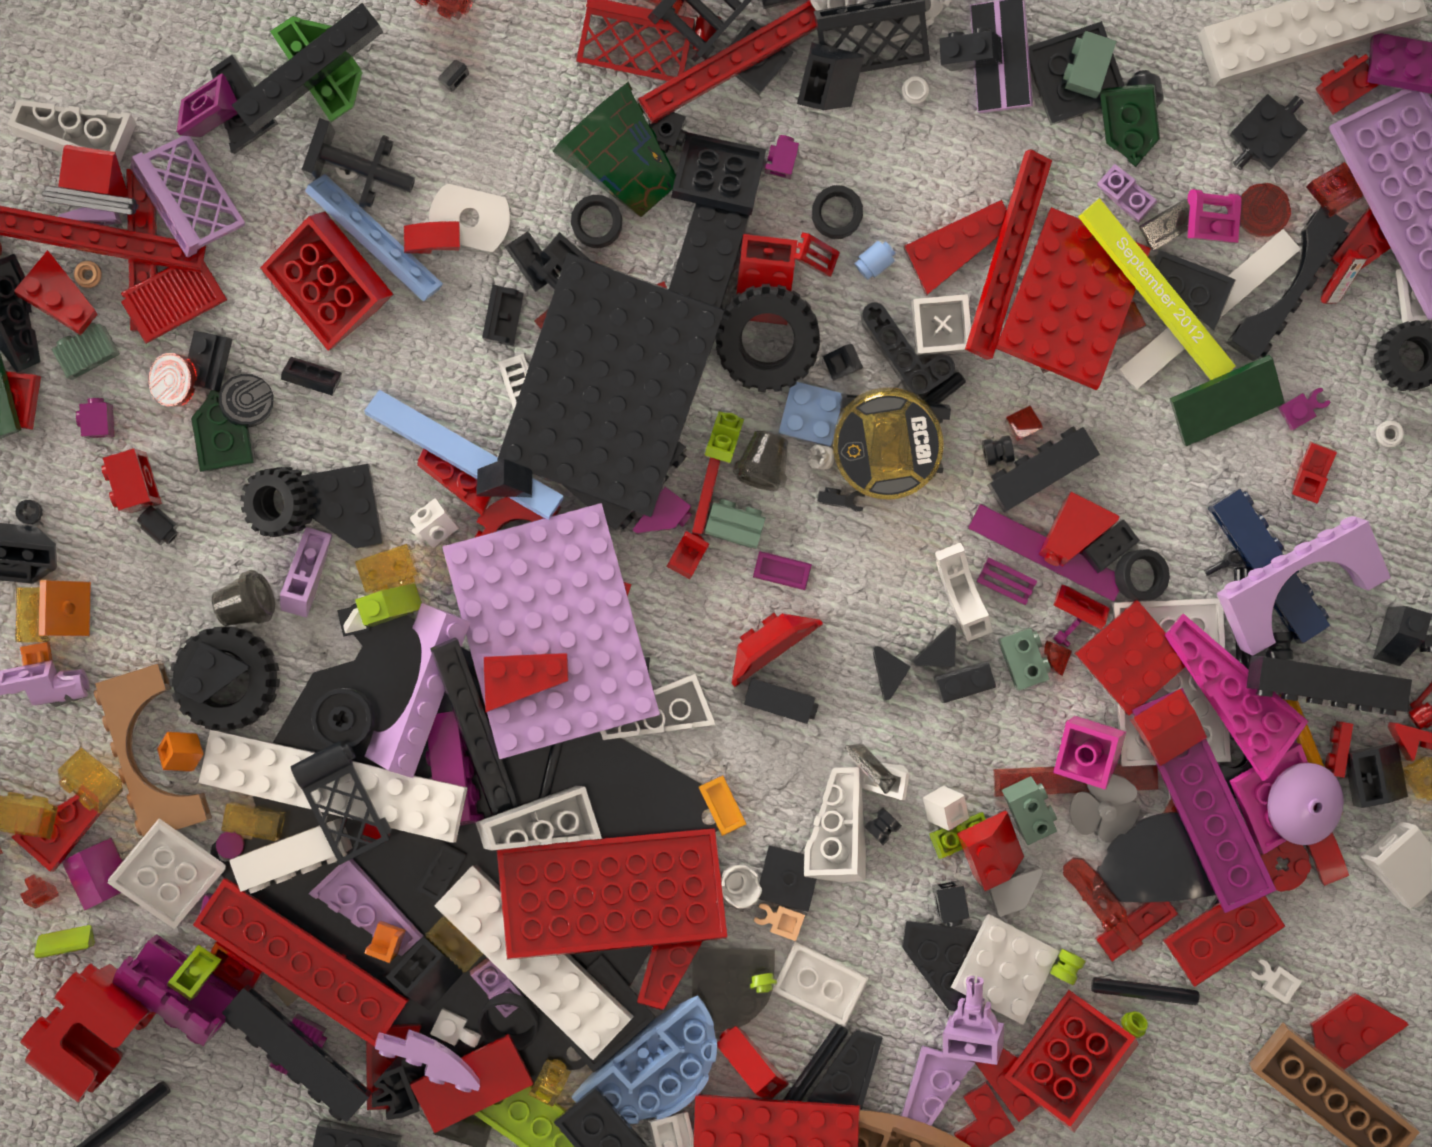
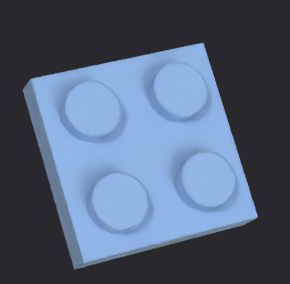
[778,382,841,447]

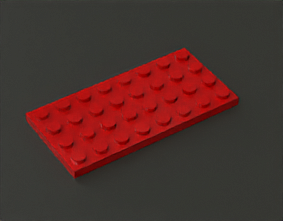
[497,828,727,960]

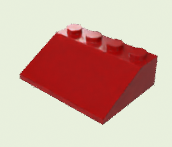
[260,211,394,351]
[1004,990,1139,1133]

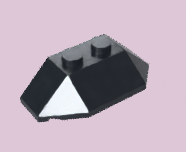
[0,523,57,584]

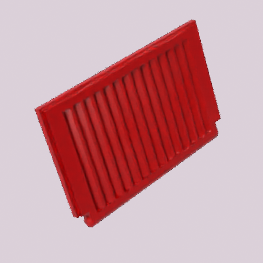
[121,261,227,344]

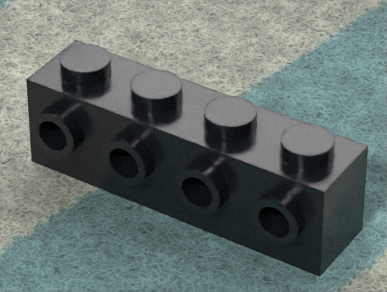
[987,426,1100,512]

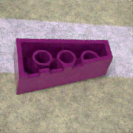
[426,711,484,826]

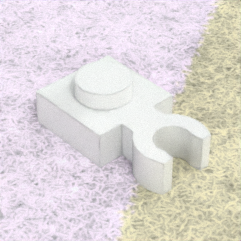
[1249,958,1302,1004]

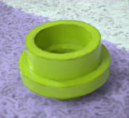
[750,973,777,993]
[1121,1011,1148,1038]

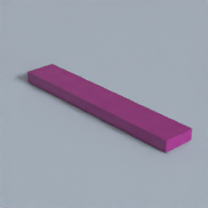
[967,504,1119,602]

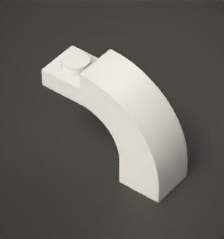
[935,543,993,642]

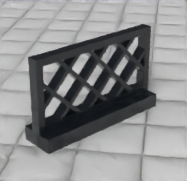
[814,0,930,73]

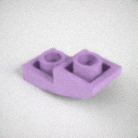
[1097,164,1157,223]
[470,958,524,1018]

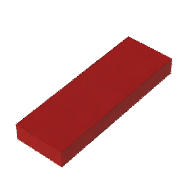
[692,457,721,535]
[1095,901,1178,962]

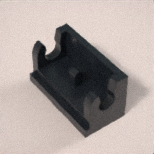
[482,284,524,347]

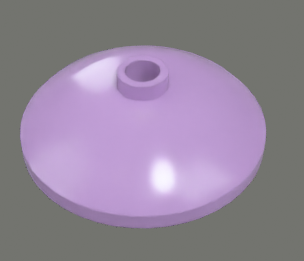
[1267,763,1344,845]

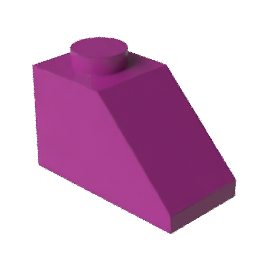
[633,487,693,534]

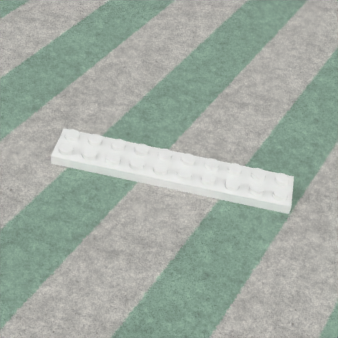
[199,730,467,843]

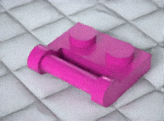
[1187,189,1241,243]

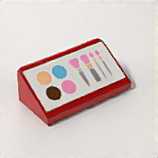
[1321,249,1367,304]

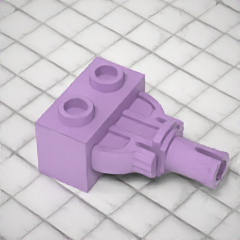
[943,976,1004,1065]

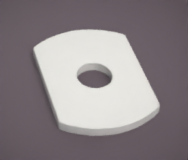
[429,184,510,253]

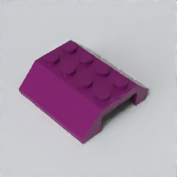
[112,934,239,1047]

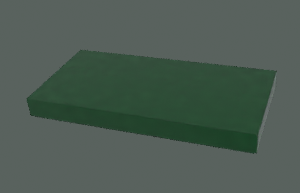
[1169,355,1285,447]

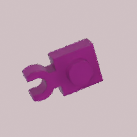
[1277,388,1331,431]

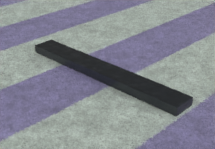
[430,638,519,816]

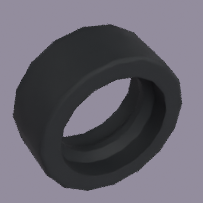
[812,185,863,239]
[571,195,622,248]
[1114,549,1170,601]

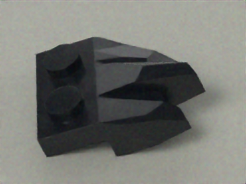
[371,1056,426,1120]

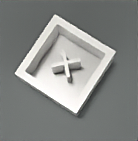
[911,294,971,357]

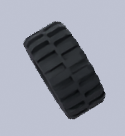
[715,284,820,393]
[169,627,280,731]

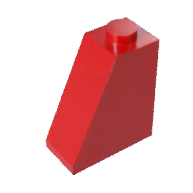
[1039,492,1120,567]
[717,1026,789,1099]

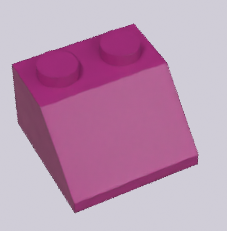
[1053,716,1126,789]

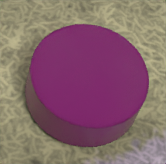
[216,831,245,859]

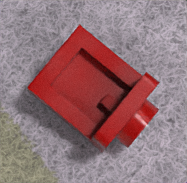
[666,531,710,579]

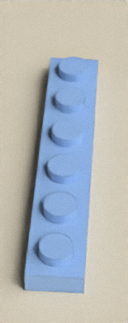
[305,174,443,302]

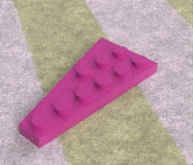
[1165,613,1309,781]

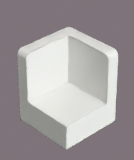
[923,786,969,831]

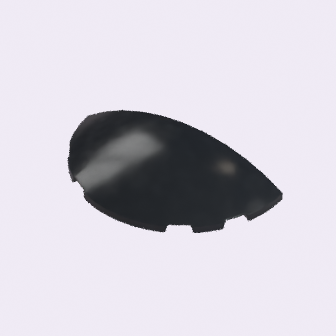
[1093,812,1216,902]

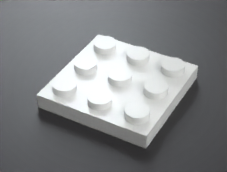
[108,818,226,929]
[951,914,1060,1025]

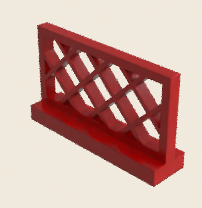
[576,0,696,81]

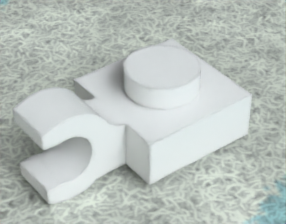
[430,1008,481,1048]

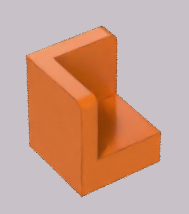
[157,732,204,771]
[365,921,406,963]

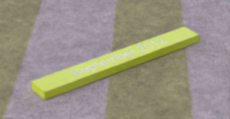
[1078,198,1236,380]

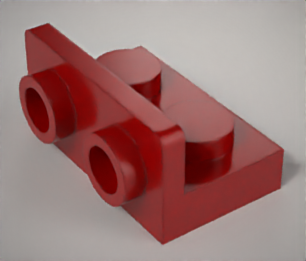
[1315,54,1380,115]

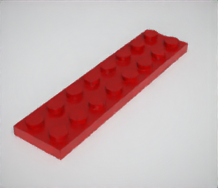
[193,878,408,1047]

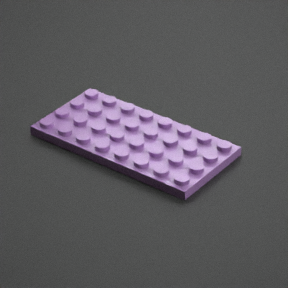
[1329,89,1432,320]

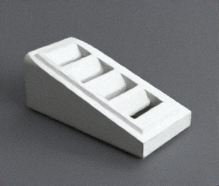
[498,353,528,410]

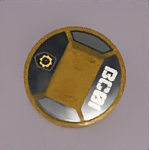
[833,387,944,500]

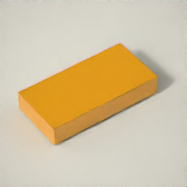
[699,775,747,836]

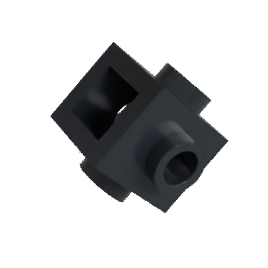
[648,112,687,153]

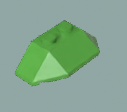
[270,16,363,122]

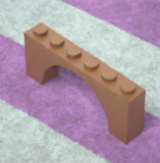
[94,663,212,837]

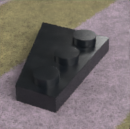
[210,54,278,154]
[1153,250,1236,331]
[807,1029,883,1110]

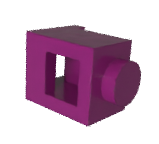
[765,135,799,180]

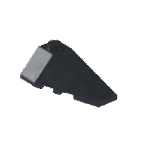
[0,253,41,373]

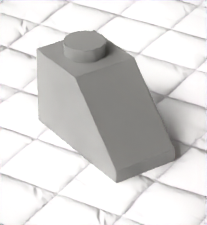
[989,866,1043,919]

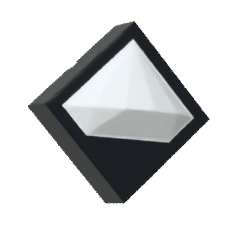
[337,606,371,637]

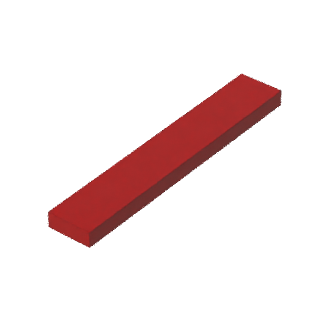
[126,169,158,332]

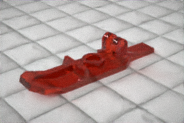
[1063,857,1144,952]

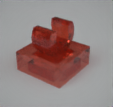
[20,874,59,909]

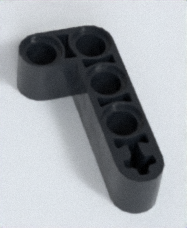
[861,302,955,397]

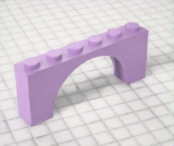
[1217,516,1391,656]
[365,603,470,778]

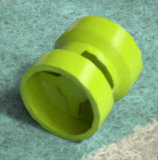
[1050,948,1086,985]

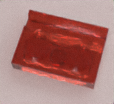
[1306,162,1364,217]

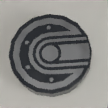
[219,374,274,427]

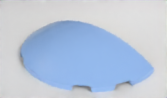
[572,995,717,1124]

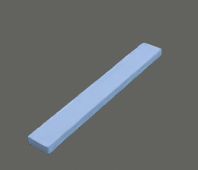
[364,390,563,520]

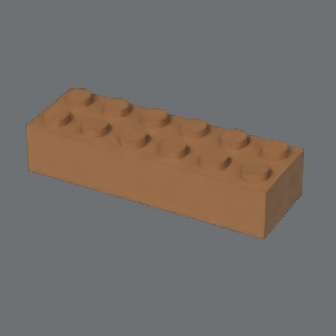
[1249,1022,1420,1147]

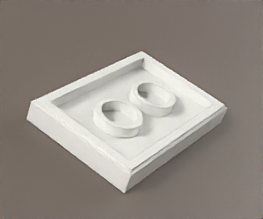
[772,941,869,1027]

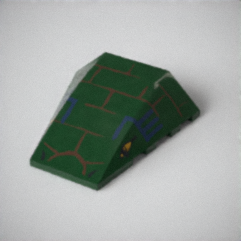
[553,81,676,217]

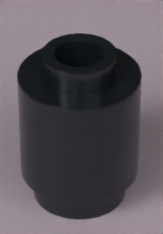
[137,506,179,545]

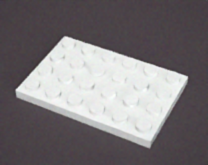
[1112,598,1231,766]

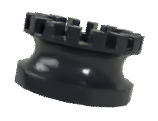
[15,500,43,524]

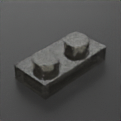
[1139,199,1190,251]

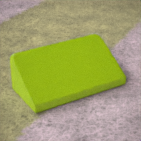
[34,925,95,959]

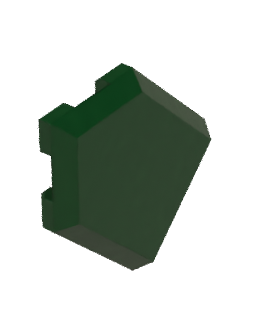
[1100,84,1160,167]
[191,390,254,472]

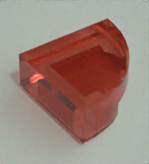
[1044,641,1072,676]

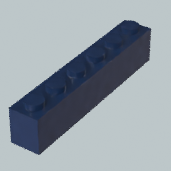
[1208,489,1330,644]

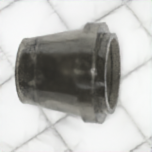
[733,431,789,491]
[212,570,275,626]

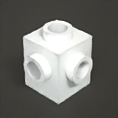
[410,498,459,548]

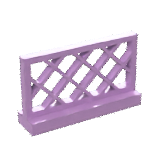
[130,136,245,257]

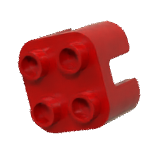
[20,963,156,1103]

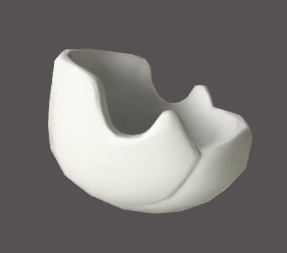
[721,865,762,908]

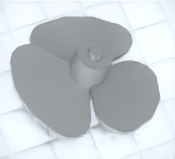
[1069,774,1140,842]

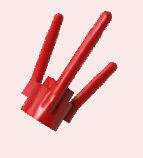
[1407,682,1432,729]

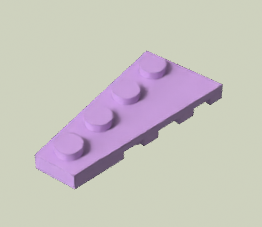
[309,859,423,956]

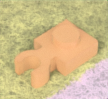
[754,903,805,941]

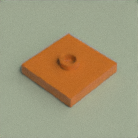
[39,580,91,636]

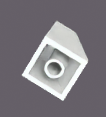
[1360,821,1432,909]

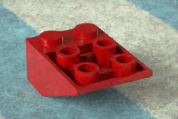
[736,234,798,326]

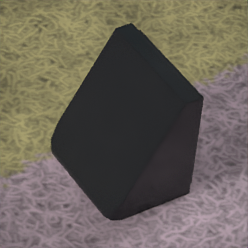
[438,60,469,92]
[822,344,863,381]

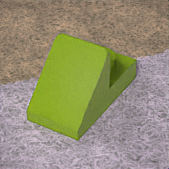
[167,945,221,1000]

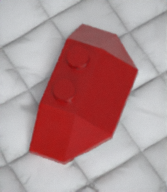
[731,612,823,687]

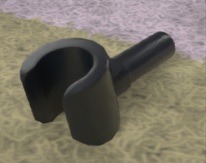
[1204,550,1243,576]

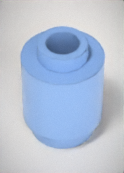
[854,241,896,280]

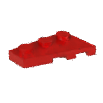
[14,250,98,335]

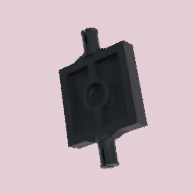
[1229,94,1308,171]

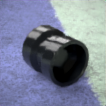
[982,435,1015,467]
[1265,632,1294,660]
[864,807,902,845]

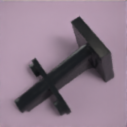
[302,118,415,208]

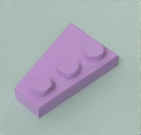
[901,1045,975,1126]

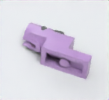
[0,660,90,707]

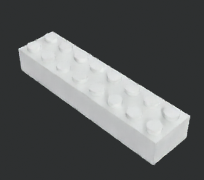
[1198,0,1428,86]
[435,865,634,1060]

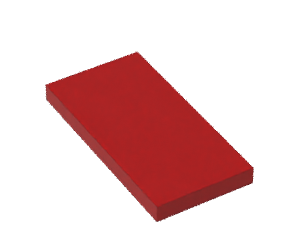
[1163,896,1286,987]
[410,1034,534,1133]

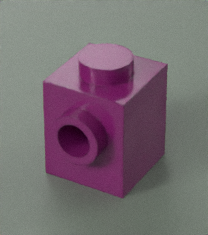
[76,398,115,439]

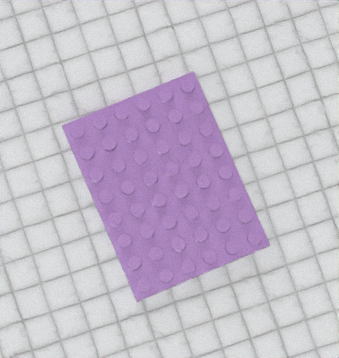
[442,503,660,759]

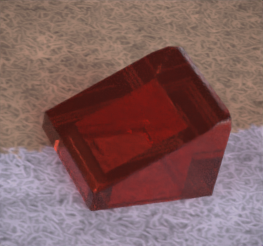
[1005,405,1044,442]

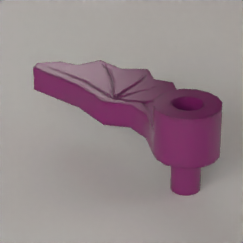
[1052,618,1082,647]

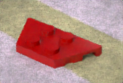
[1311,993,1409,1070]

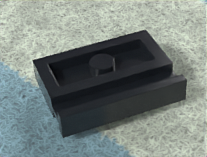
[181,331,233,392]

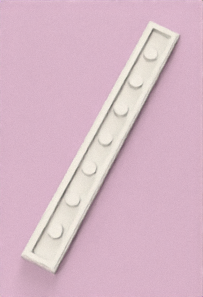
[1118,229,1300,390]

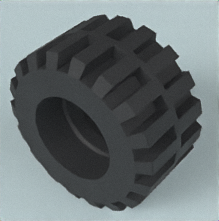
[1374,320,1432,392]
[240,467,317,537]

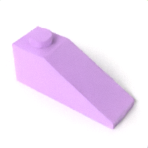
[280,527,332,618]

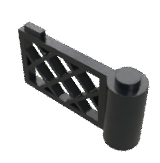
[290,740,392,865]

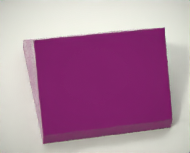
[176,73,238,137]
[62,838,123,911]

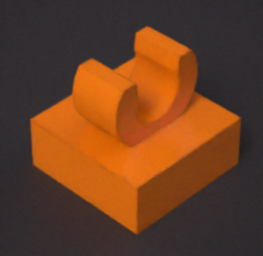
[20,642,53,666]

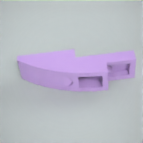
[375,1030,480,1092]

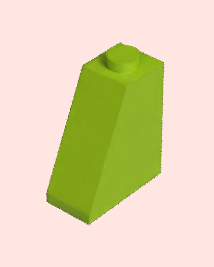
[355,583,422,626]

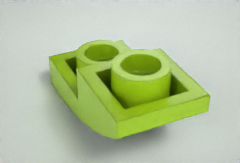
[704,411,744,463]
[929,812,986,859]

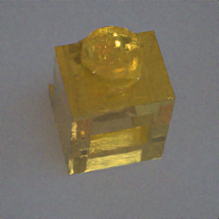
[1403,756,1432,801]
[528,1059,571,1108]

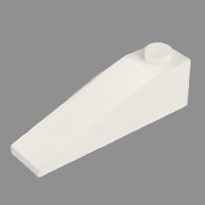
[804,767,866,882]

